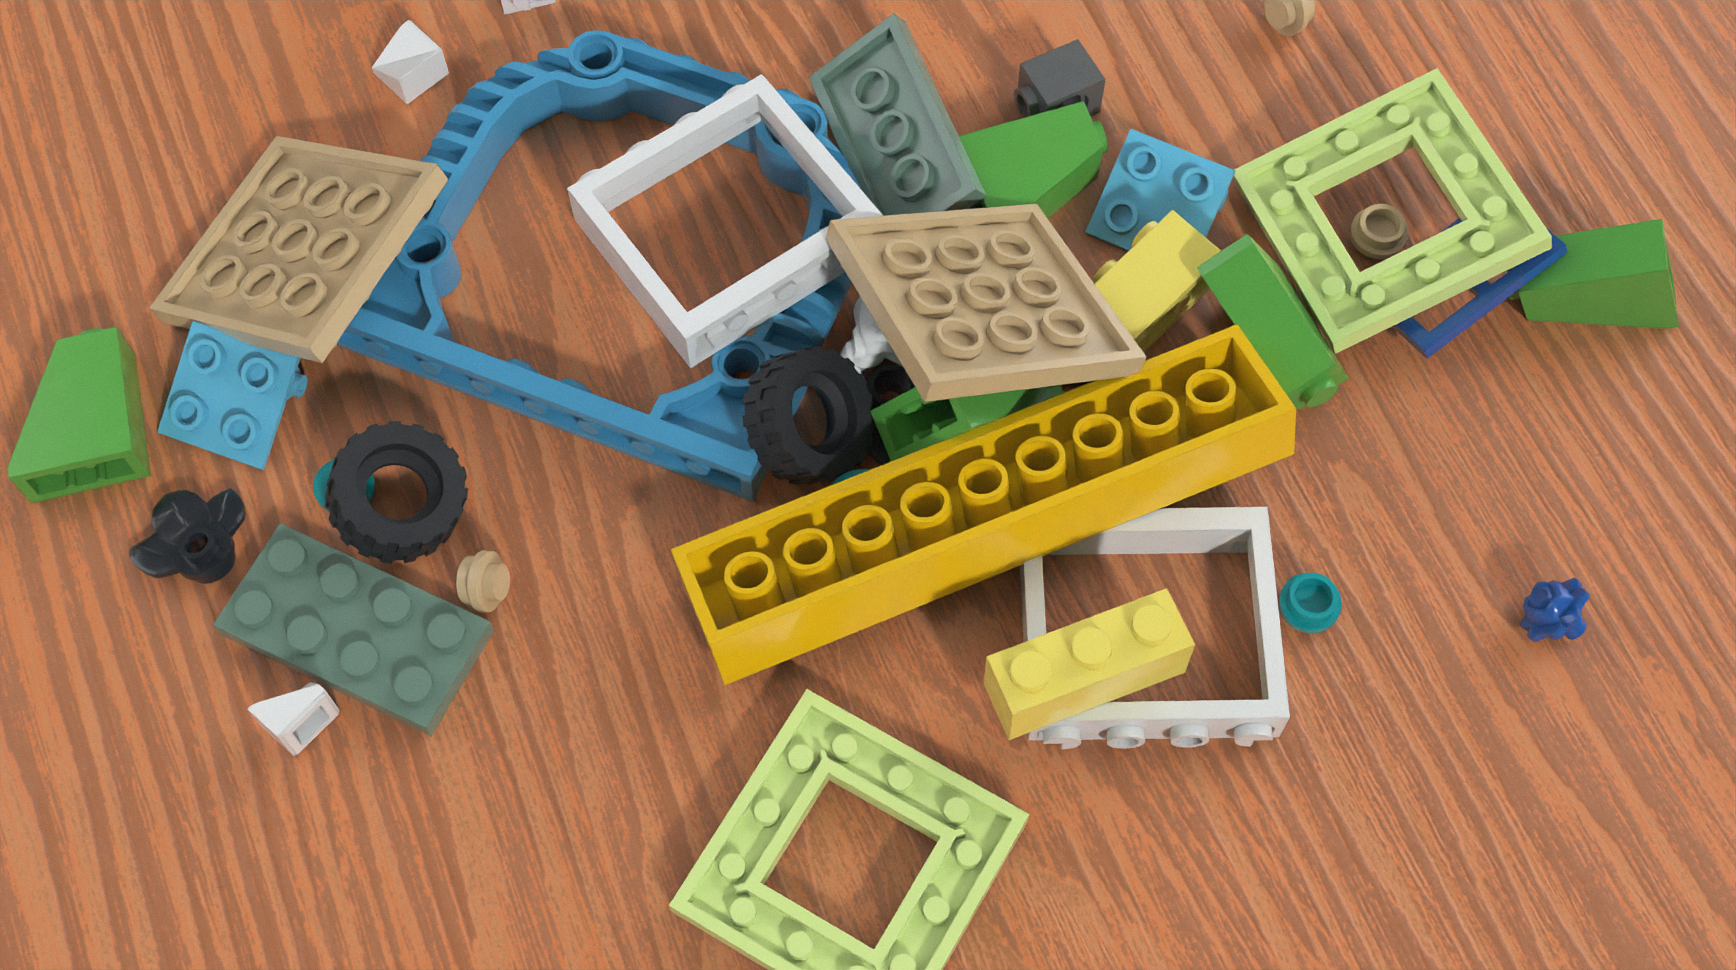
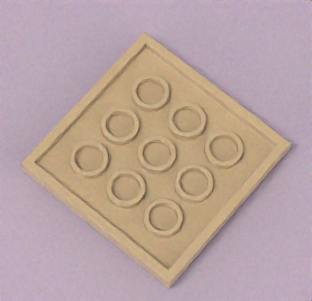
[149,136,449,363]
[825,204,1146,402]

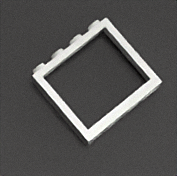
[567,74,883,368]
[1020,507,1290,750]

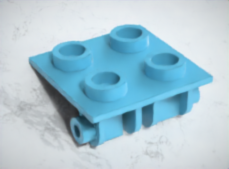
[1085,129,1235,251]
[157,321,308,470]

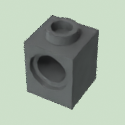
[1014,39,1106,118]

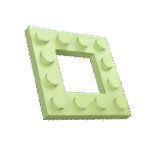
[1233,68,1552,354]
[669,689,1029,970]

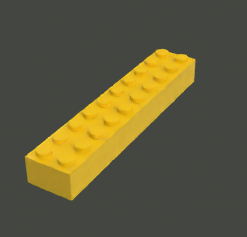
[670,324,1296,685]

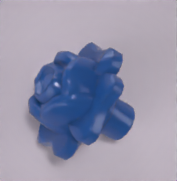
[1520,578,1590,642]

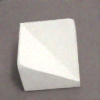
[372,20,449,105]
[247,682,340,756]

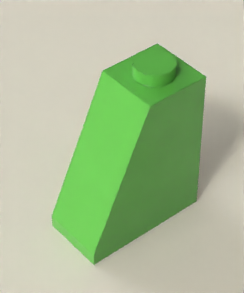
[959,101,1108,218]
[1506,219,1679,329]
[1197,234,1349,410]
[8,326,151,503]
[870,385,1064,461]

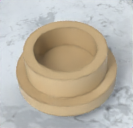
[1264,0,1315,36]
[1350,204,1408,259]
[456,550,510,612]

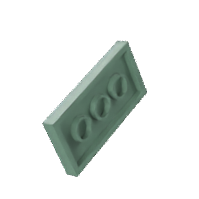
[809,13,986,216]
[213,523,495,736]

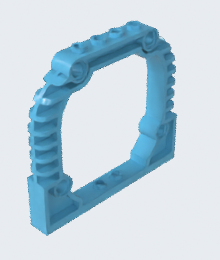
[337,30,861,502]

